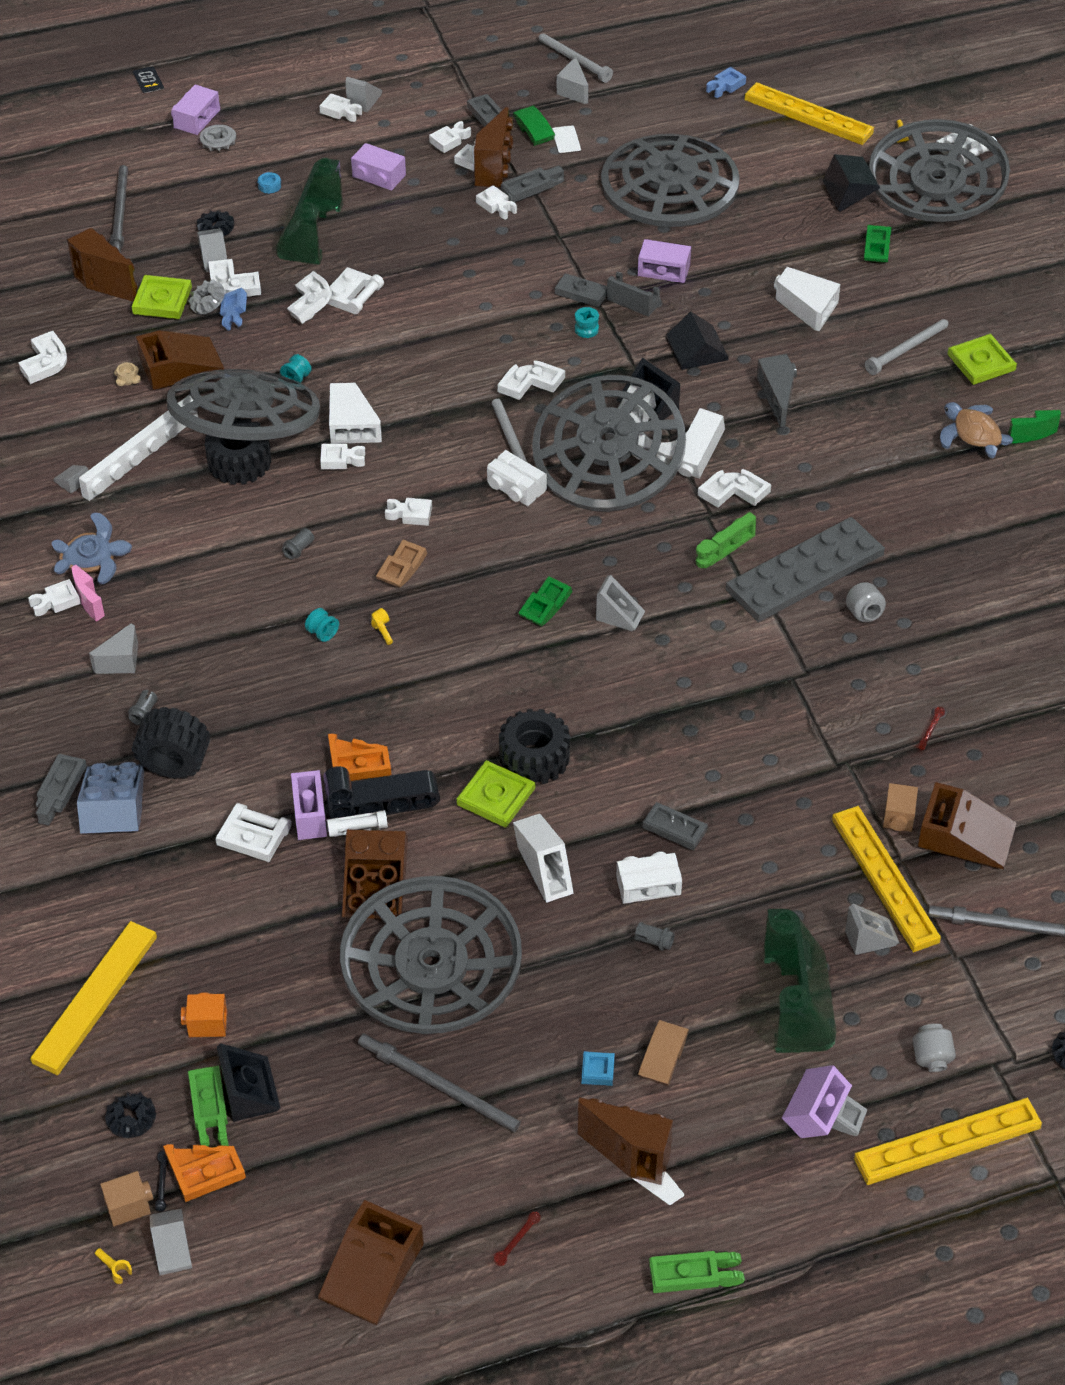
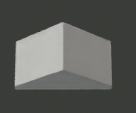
[557,59,588,104]
[346,77,383,112]
[197,228,227,272]
[596,575,645,631]
[89,623,138,674]
[845,904,899,955]
[149,1208,192,1275]

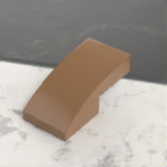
[376,540,427,588]
[638,1020,689,1086]

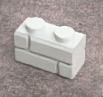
[487,450,547,506]
[616,852,682,904]

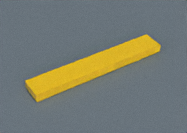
[745,82,874,145]
[832,806,941,953]
[31,921,157,1075]
[854,1097,1042,1185]

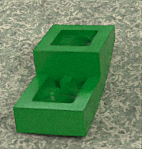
[513,106,555,146]
[864,225,891,263]
[1008,410,1061,444]
[519,576,573,627]

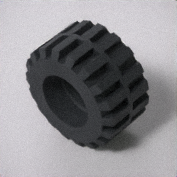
[205,418,271,485]
[132,707,210,779]
[499,709,570,785]

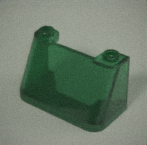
[276,158,343,265]
[763,909,836,1053]

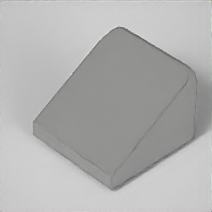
[54,465,89,493]
[832,1096,867,1136]

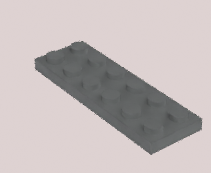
[726,517,885,623]

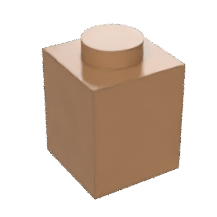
[883,783,918,832]
[100,1171,153,1227]

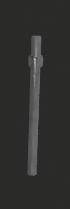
[109,165,128,253]
[928,905,1065,937]
[358,1033,521,1133]

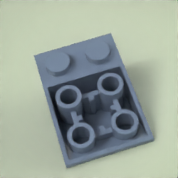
[77,762,144,834]

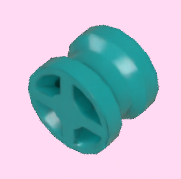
[575,307,599,338]
[280,354,312,383]
[305,608,339,642]

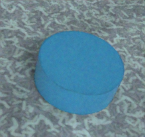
[258,172,281,194]

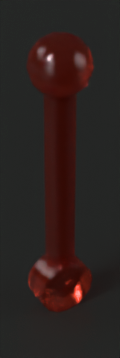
[918,707,945,750]
[494,1212,541,1266]

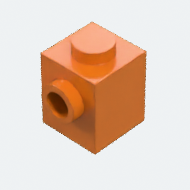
[181,992,227,1037]

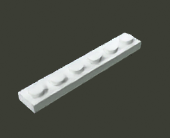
[79,395,198,501]

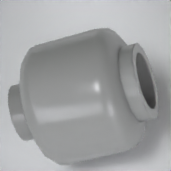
[846,582,886,622]
[912,1024,956,1072]

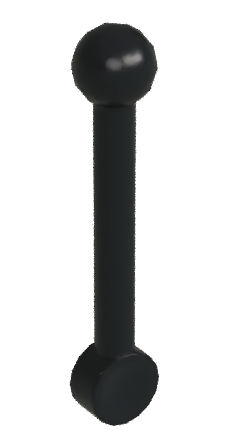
[154,1151,169,1212]

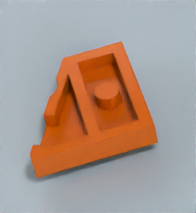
[328,734,392,781]
[163,1144,246,1202]

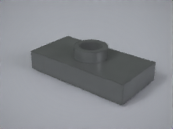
[555,273,607,307]
[643,802,708,851]

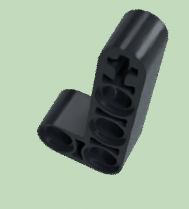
[323,766,440,819]

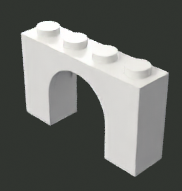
[605,384,725,479]

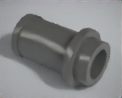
[282,528,314,559]
[128,690,158,725]
[634,922,675,951]

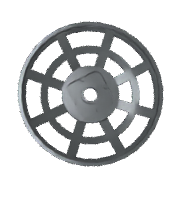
[869,119,1010,222]
[601,134,740,227]
[167,369,320,440]
[532,375,686,512]
[340,876,522,1034]

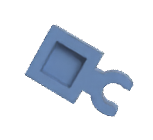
[706,67,746,98]
[220,287,247,331]

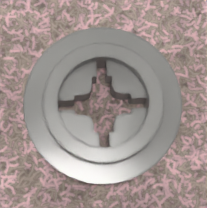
[200,125,236,152]
[188,279,225,314]

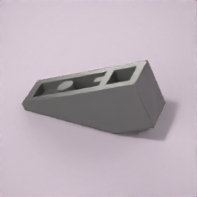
[757,354,797,427]

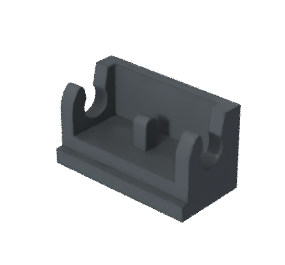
[607,271,661,317]

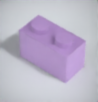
[171,85,220,135]
[351,143,406,190]
[638,239,691,283]
[291,770,327,840]
[782,1065,852,1138]

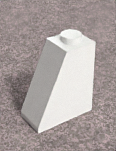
[774,267,840,331]
[329,383,382,444]
[513,814,574,903]

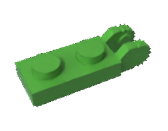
[696,512,756,569]
[188,1066,229,1147]
[649,1251,745,1293]

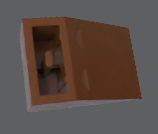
[474,107,513,187]
[67,227,138,302]
[136,330,224,390]
[918,782,1017,870]
[342,829,408,919]
[578,1097,673,1185]
[318,1200,424,1326]

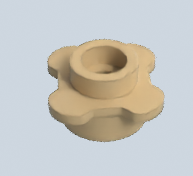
[114,362,141,386]

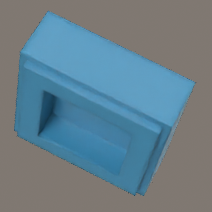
[582,1051,615,1086]

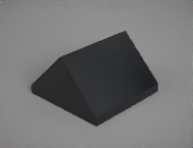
[823,154,880,212]
[666,311,728,370]
[616,358,681,421]
[217,1043,281,1122]

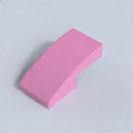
[72,565,105,622]

